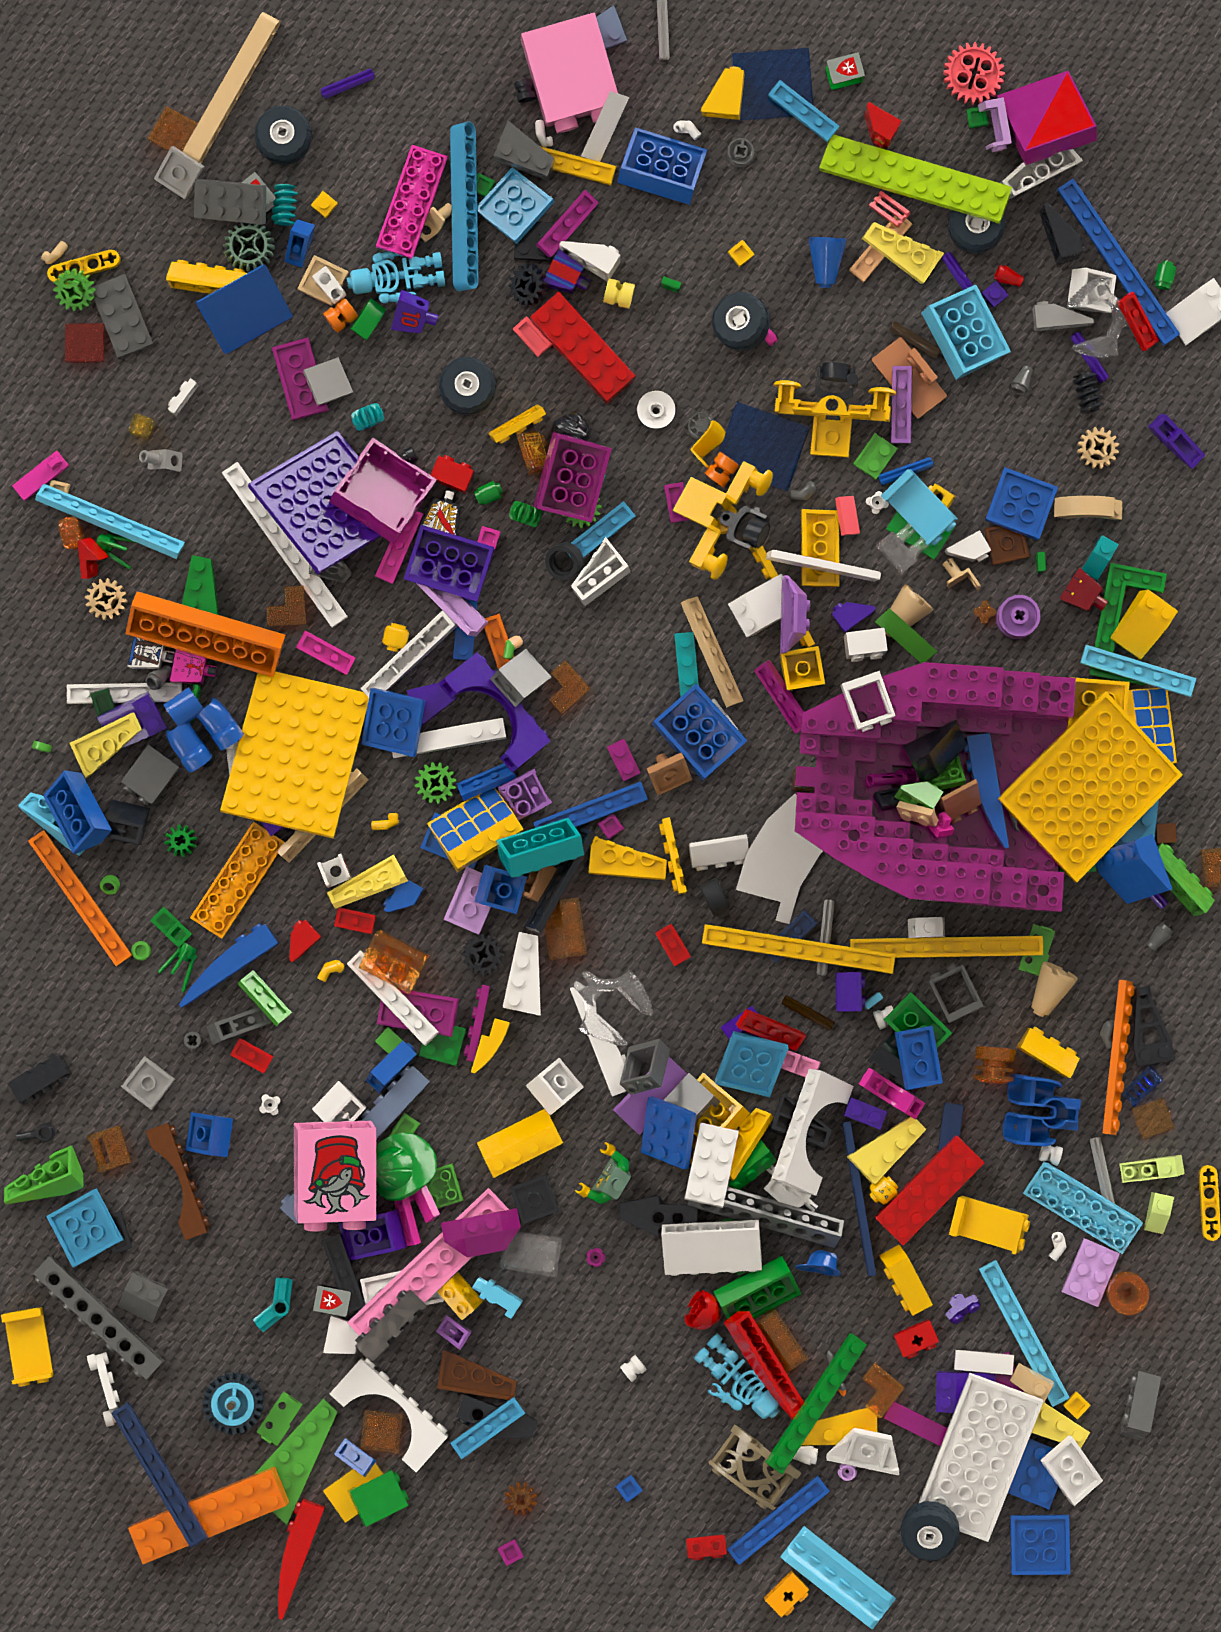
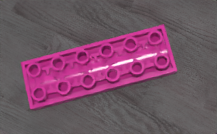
[376,145,448,259]

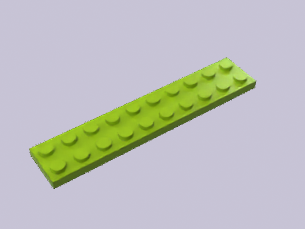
[819,135,1012,224]

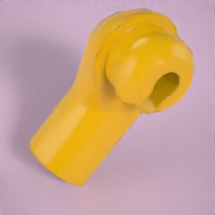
[371,813,399,830]
[317,960,344,982]

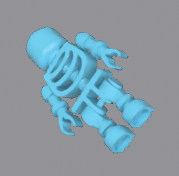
[347,251,445,304]
[693,1333,780,1419]

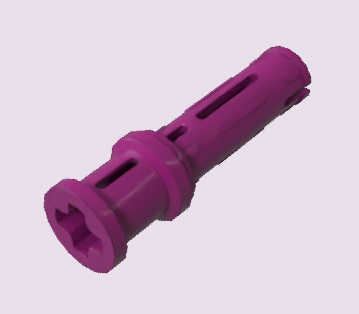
[866,768,920,786]

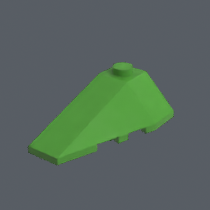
[4,1146,83,1204]

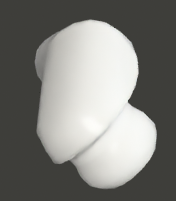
[535,120,553,148]
[673,121,702,140]
[1049,1232,1066,1261]

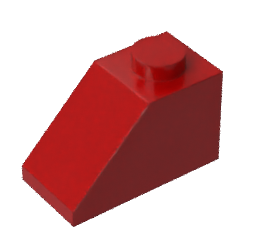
[289,920,322,963]

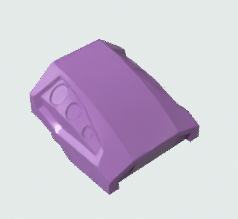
[498,769,552,820]

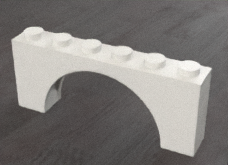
[772,1069,853,1195]
[330,1358,448,1472]

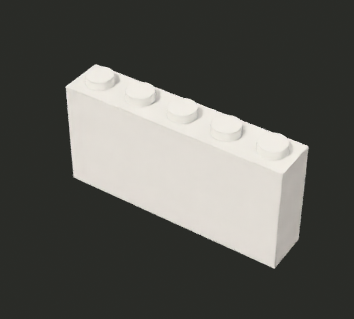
[661,1220,762,1276]

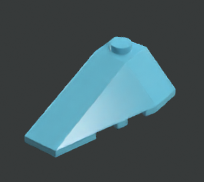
[18,793,85,856]

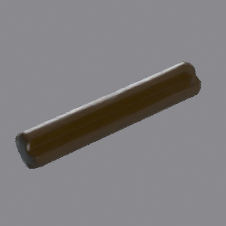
[889,321,941,359]
[782,995,835,1030]

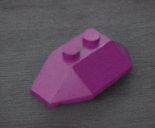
[441,1208,520,1258]

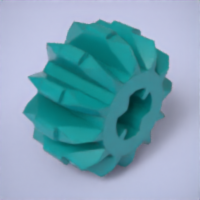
[351,403,384,431]

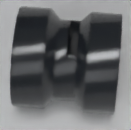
[514,79,536,103]

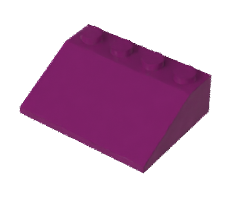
[533,432,612,523]

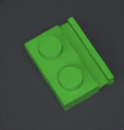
[853,433,898,480]

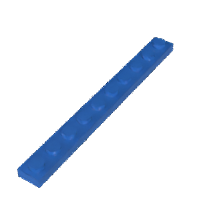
[1057,179,1180,346]

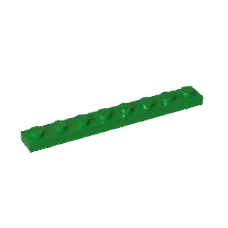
[765,1333,867,1474]

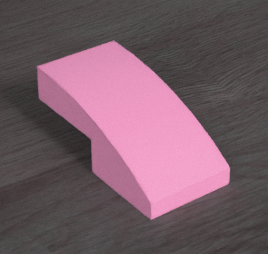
[781,1050,821,1077]

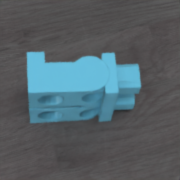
[472,1277,523,1319]

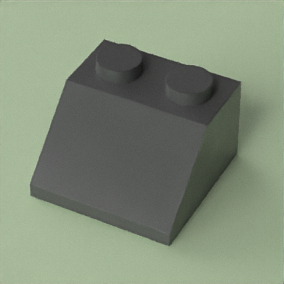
[118,1271,170,1323]

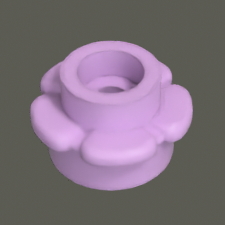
[838,1464,857,1481]

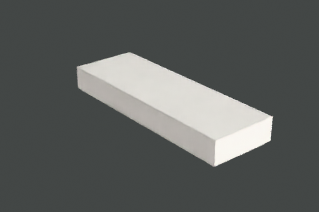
[954,1350,1014,1375]

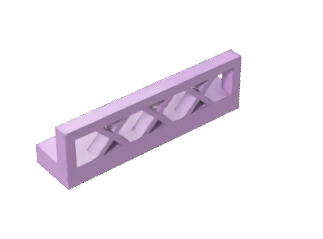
[416,583,488,636]

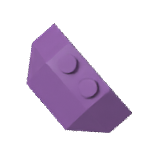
[780,575,810,654]

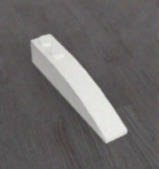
[361,610,458,697]
[392,718,506,758]
[570,987,626,1096]

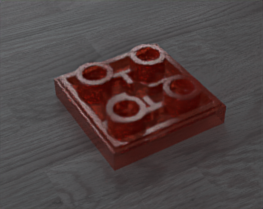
[65,323,104,363]

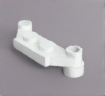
[87,1352,120,1427]

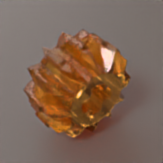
[58,516,84,550]
[504,1482,537,1515]

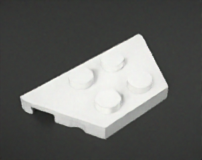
[826,1428,899,1475]

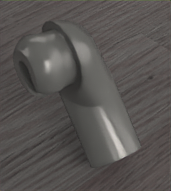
[790,481,817,501]

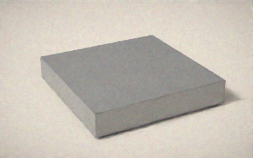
[154,146,205,199]
[303,357,353,406]
[121,1056,176,1110]

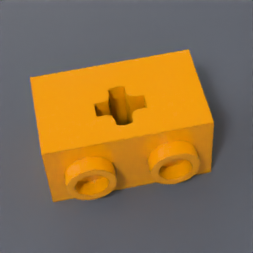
[764,1570,809,1617]

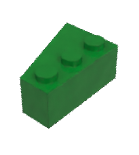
[182,555,219,615]

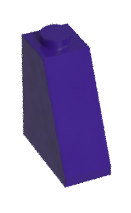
[407,682,459,727]

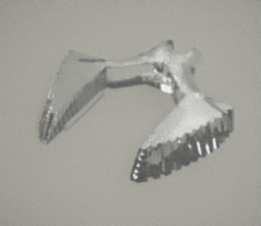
[1067,277,1128,358]
[574,970,653,1046]

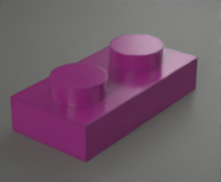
[664,482,689,524]
[607,739,641,782]

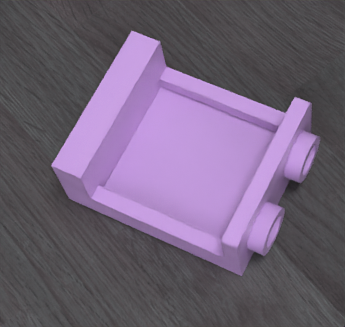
[978,97,1012,152]

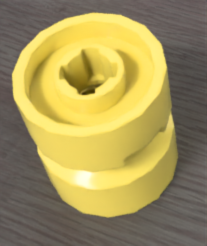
[603,278,635,309]

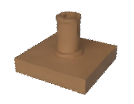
[646,752,692,795]

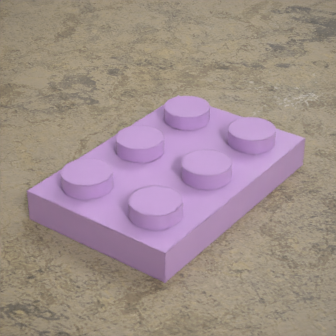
[444,867,491,935]
[1061,1238,1120,1307]

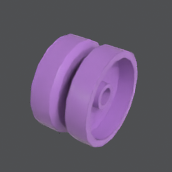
[996,595,1040,639]

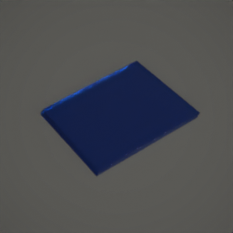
[732,48,814,121]
[718,402,810,491]

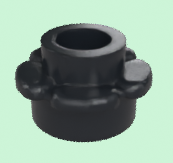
[402,447,418,464]

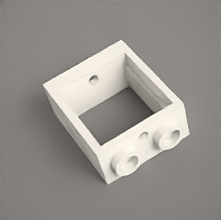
[841,671,895,732]

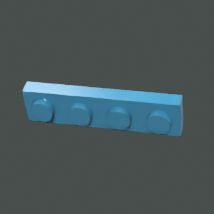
[768,80,839,143]
[567,501,636,560]
[450,1397,525,1459]

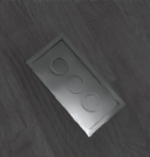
[194,179,267,224]
[91,274,154,359]

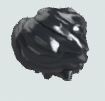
[552,412,589,441]

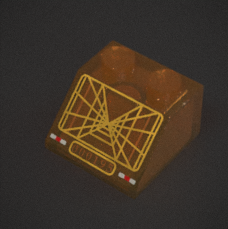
[516,431,547,476]

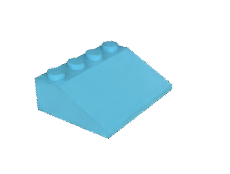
[922,285,1011,380]

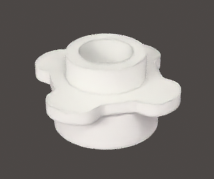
[866,491,889,514]
[259,1094,280,1115]

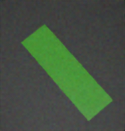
[875,608,937,663]

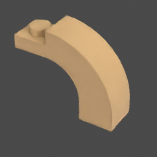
[1054,496,1122,520]

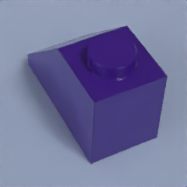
[830,602,876,634]

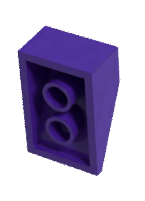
[97,691,167,748]
[339,1209,407,1261]
[936,1371,996,1413]

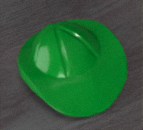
[376,1133,437,1201]

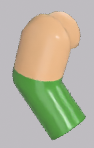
[503,636,523,660]

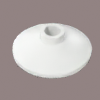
[637,391,675,429]

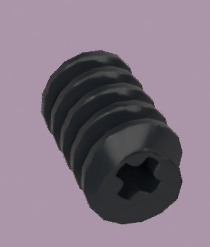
[1073,372,1104,414]

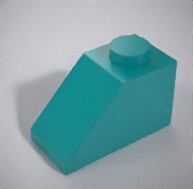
[1082,535,1119,580]

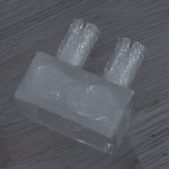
[876,523,929,575]

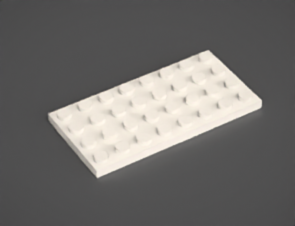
[919,1373,1043,1542]

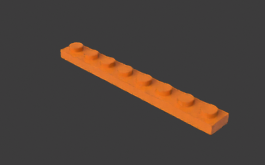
[28,830,133,966]
[1103,980,1134,1135]

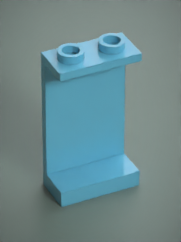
[881,469,958,546]

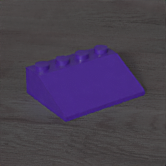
[404,525,495,602]

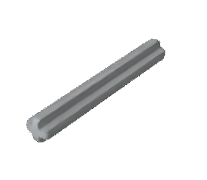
[657,0,670,60]
[816,900,835,976]
[1090,1137,1115,1204]

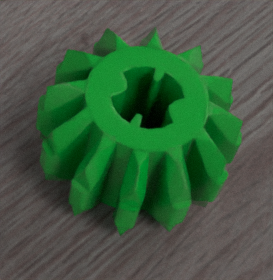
[509,501,542,527]
[165,824,198,857]

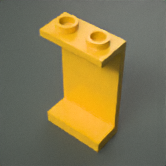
[949,1196,1030,1254]
[1,1307,54,1387]

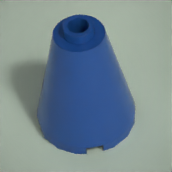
[809,237,846,288]

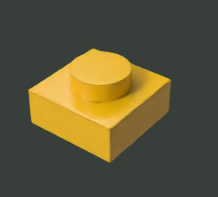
[311,191,338,218]
[728,240,755,268]
[1063,1391,1091,1419]

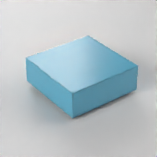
[865,992,883,1010]

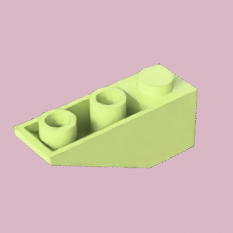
[1120,1155,1184,1183]

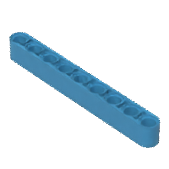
[450,122,478,292]

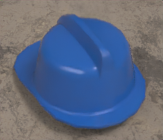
[795,1250,841,1276]

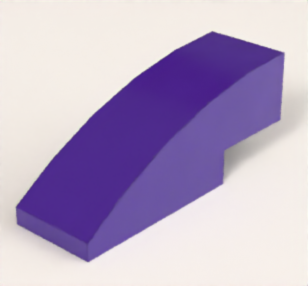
[1148,414,1205,469]

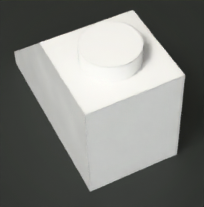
[945,530,991,562]

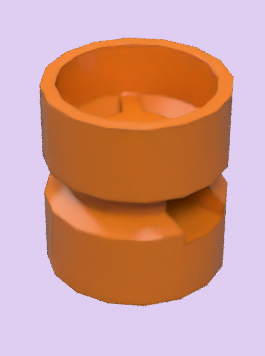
[323,298,359,333]
[705,451,740,487]

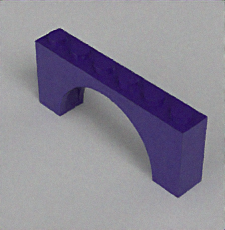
[439,652,550,772]

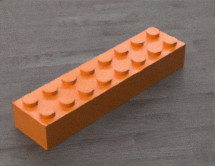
[125,591,285,677]
[128,1466,289,1564]

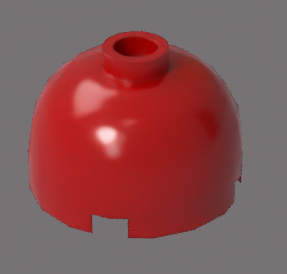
[685,1290,721,1330]

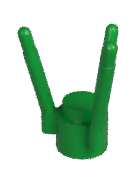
[96,533,137,569]
[158,943,197,992]

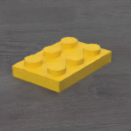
[488,405,546,444]

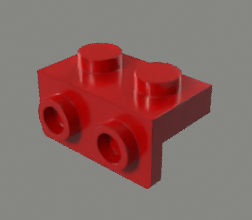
[686,1534,727,1560]

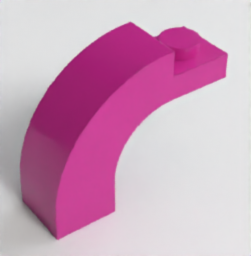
[859,1068,925,1120]

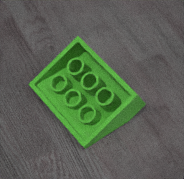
[1157,843,1215,917]

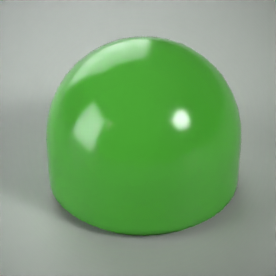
[100,875,120,895]

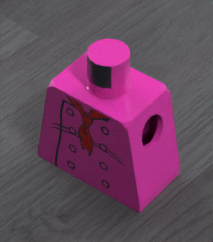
[170,649,217,684]

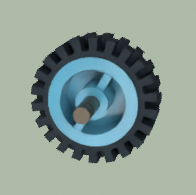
[202,1372,264,1435]

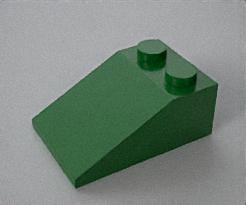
[884,992,952,1048]

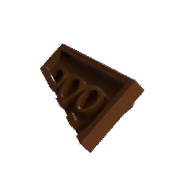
[437,1349,517,1400]

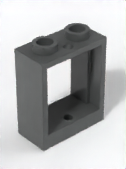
[927,963,983,1023]
[620,1039,670,1095]

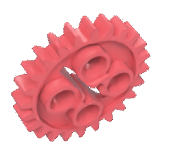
[943,42,1005,105]

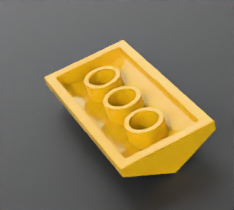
[801,509,839,587]

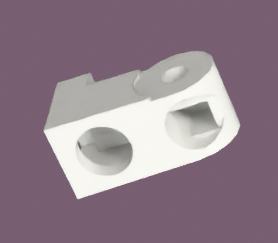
[312,266,346,305]

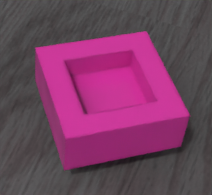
[477,526,501,550]

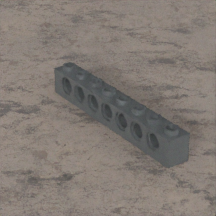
[687,1187,844,1248]
[33,1255,164,1380]

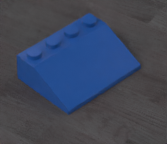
[617,127,707,205]
[652,684,747,781]
[1095,834,1172,904]

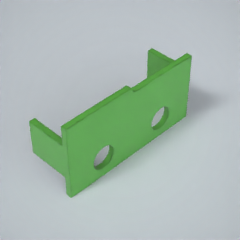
[1018,924,1055,976]
[257,1391,303,1446]

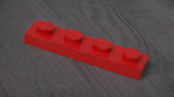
[736,1009,806,1051]

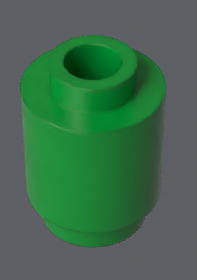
[1154,261,1177,290]
[474,480,504,505]

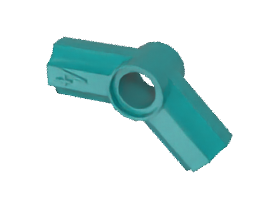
[253,1277,293,1332]

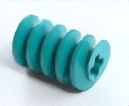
[271,184,298,226]

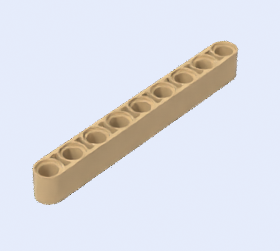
[183,12,280,164]

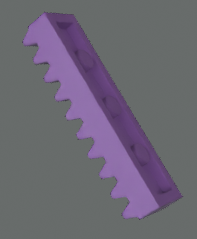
[891,366,913,443]

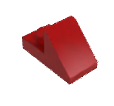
[78,537,108,579]

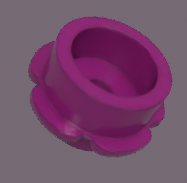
[586,1248,605,1267]

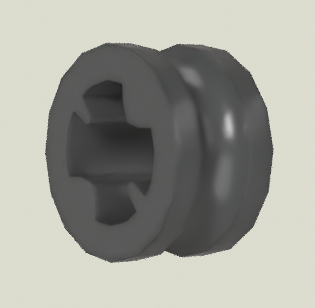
[184,1032,202,1049]

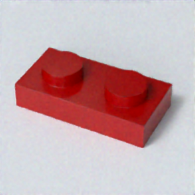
[334,907,376,934]
[655,923,691,966]
[230,1038,274,1073]

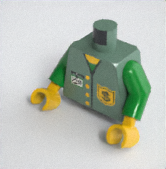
[575,1142,631,1204]

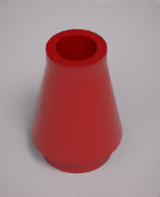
[994,265,1024,287]

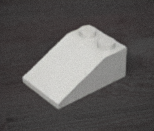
[559,241,620,282]
[1166,278,1221,345]
[728,574,783,637]

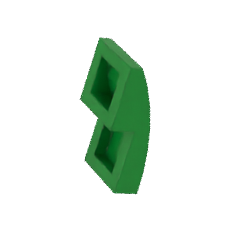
[350,298,386,340]
[150,906,192,948]

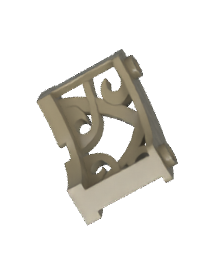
[708,1425,801,1511]

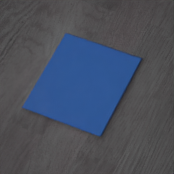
[195,265,293,354]

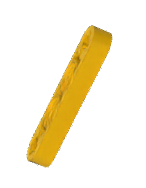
[47,250,121,283]
[1199,1165,1221,1241]

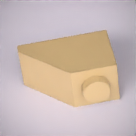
[1010,1363,1054,1402]

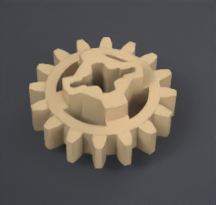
[1077,427,1119,469]
[85,578,128,621]

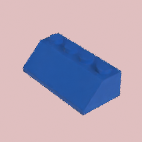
[43,770,112,854]

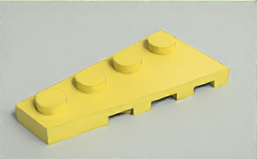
[862,222,944,284]
[70,712,142,778]
[847,1117,926,1184]

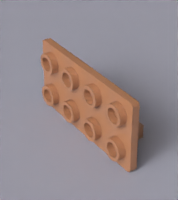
[871,337,947,419]

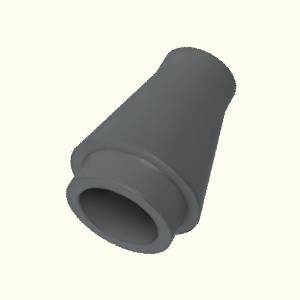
[1011,366,1033,395]
[145,665,172,690]
[1147,922,1174,951]

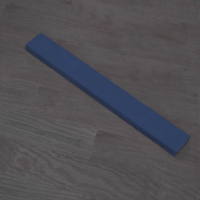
[842,1121,876,1276]
[111,1402,208,1548]

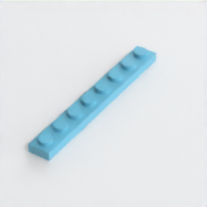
[35,484,185,559]
[979,1260,1070,1407]

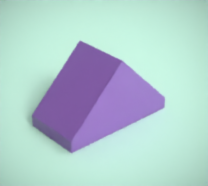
[436,1315,472,1350]

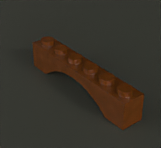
[146,1122,210,1240]

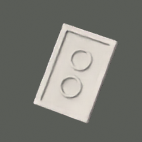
[1040,1436,1103,1506]

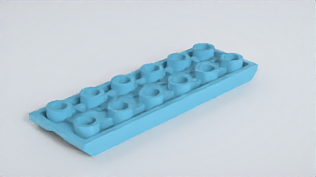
[1023,1162,1143,1254]
[780,1526,896,1629]

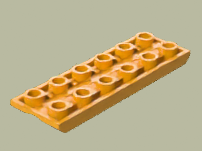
[190,822,284,939]

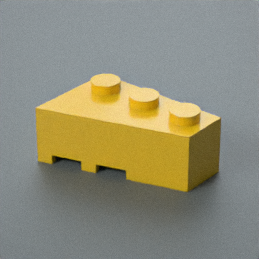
[879,1245,933,1316]

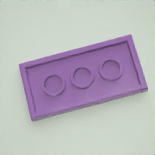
[613,1057,687,1135]

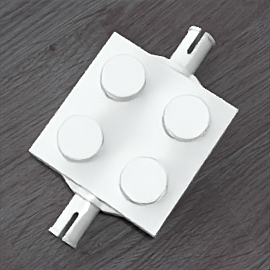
[764,1165,818,1212]

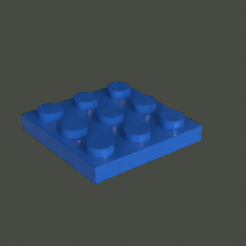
[985,467,1058,540]
[361,688,426,757]
[641,1096,696,1170]
[1008,1438,1058,1509]
[1010,1514,1070,1575]

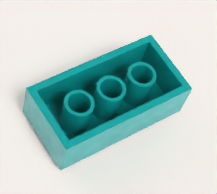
[496,818,584,878]

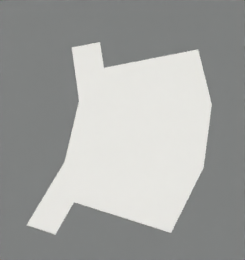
[736,794,823,924]

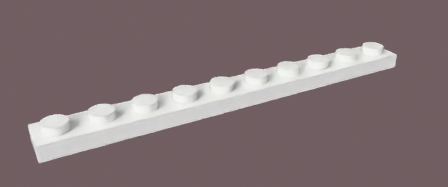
[222,462,348,628]

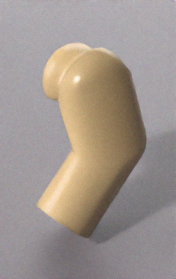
[41,241,68,264]

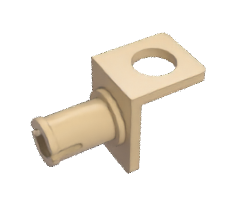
[420,203,452,242]
[943,558,981,591]

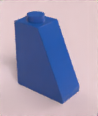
[366,1041,416,1094]

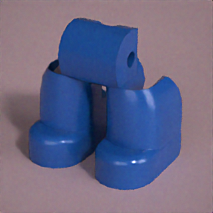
[164,687,244,773]
[1003,1074,1081,1146]

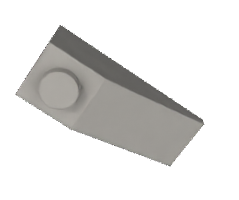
[1032,301,1094,331]

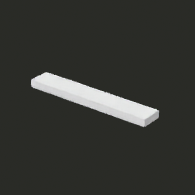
[766,550,881,582]
[67,683,182,704]
[347,950,439,1046]

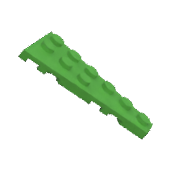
[255,1398,338,1525]

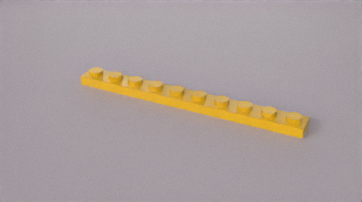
[702,924,896,974]
[850,936,1043,958]

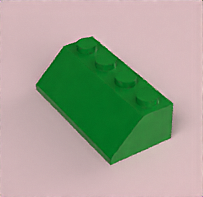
[713,1256,801,1319]

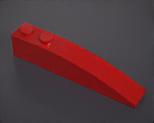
[724,1311,804,1419]
[278,1498,325,1620]

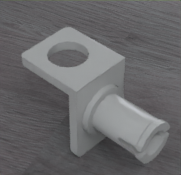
[139,449,182,472]

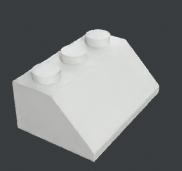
[688,834,749,871]

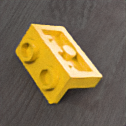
[437,1272,483,1320]

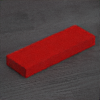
[1117,292,1159,351]

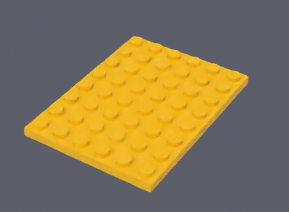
[220,672,369,839]
[998,691,1183,882]

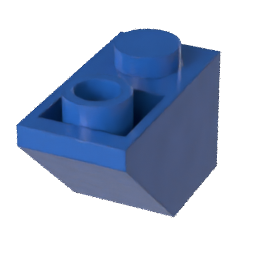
[383,879,424,913]

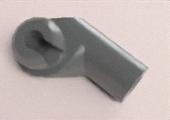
[1100,1020,1115,1049]

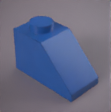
[284,219,315,267]

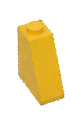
[701,66,745,120]

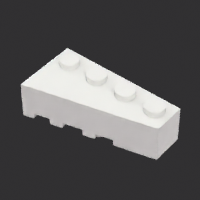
[1000,149,1083,199]
[503,932,541,1016]

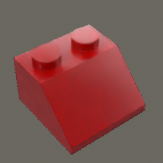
[864,102,902,149]

